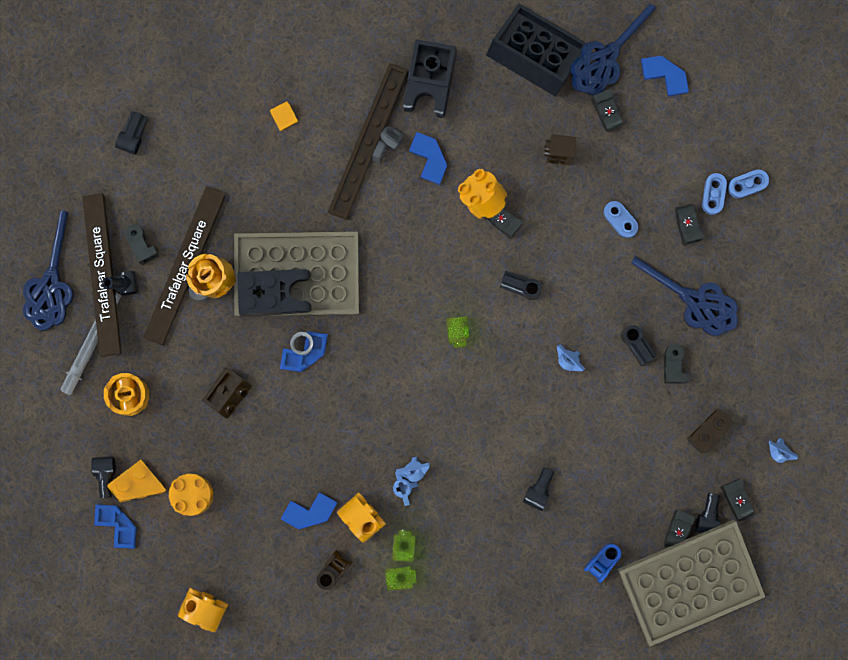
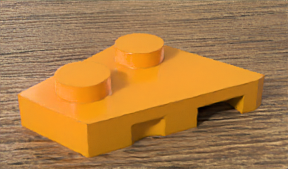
[107,460,166,503]

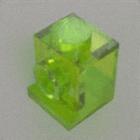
[446,316,469,348]
[392,531,415,562]
[385,566,416,591]

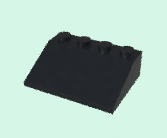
[486,4,585,97]

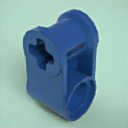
[583,543,621,583]

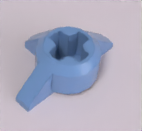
[557,344,585,371]
[769,438,798,463]
[396,457,430,482]
[393,472,418,506]

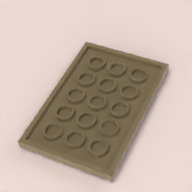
[234,232,359,316]
[618,520,765,647]

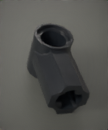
[115,111,148,155]
[500,271,542,300]
[621,325,656,366]

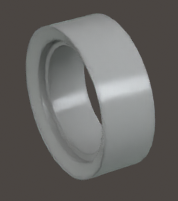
[290,332,314,355]

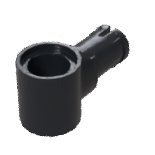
[102,271,139,296]
[91,456,116,498]
[523,467,555,511]
[695,493,721,533]

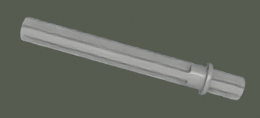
[60,292,121,395]

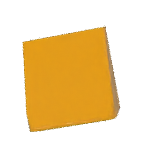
[270,101,298,131]

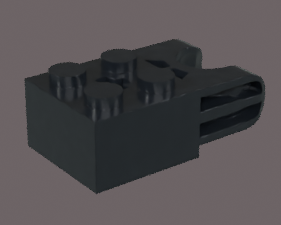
[403,39,458,118]
[237,269,312,317]

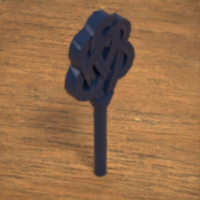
[571,4,656,95]
[23,211,74,331]
[631,256,738,337]

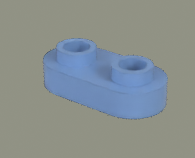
[728,170,769,198]
[702,173,727,215]
[603,201,638,238]

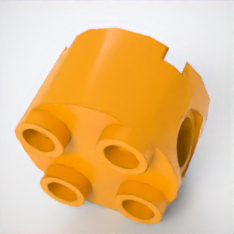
[458,169,507,219]
[186,254,236,298]
[104,373,149,416]
[169,474,214,516]
[337,492,386,543]
[178,588,228,632]

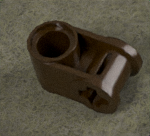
[316,549,353,590]

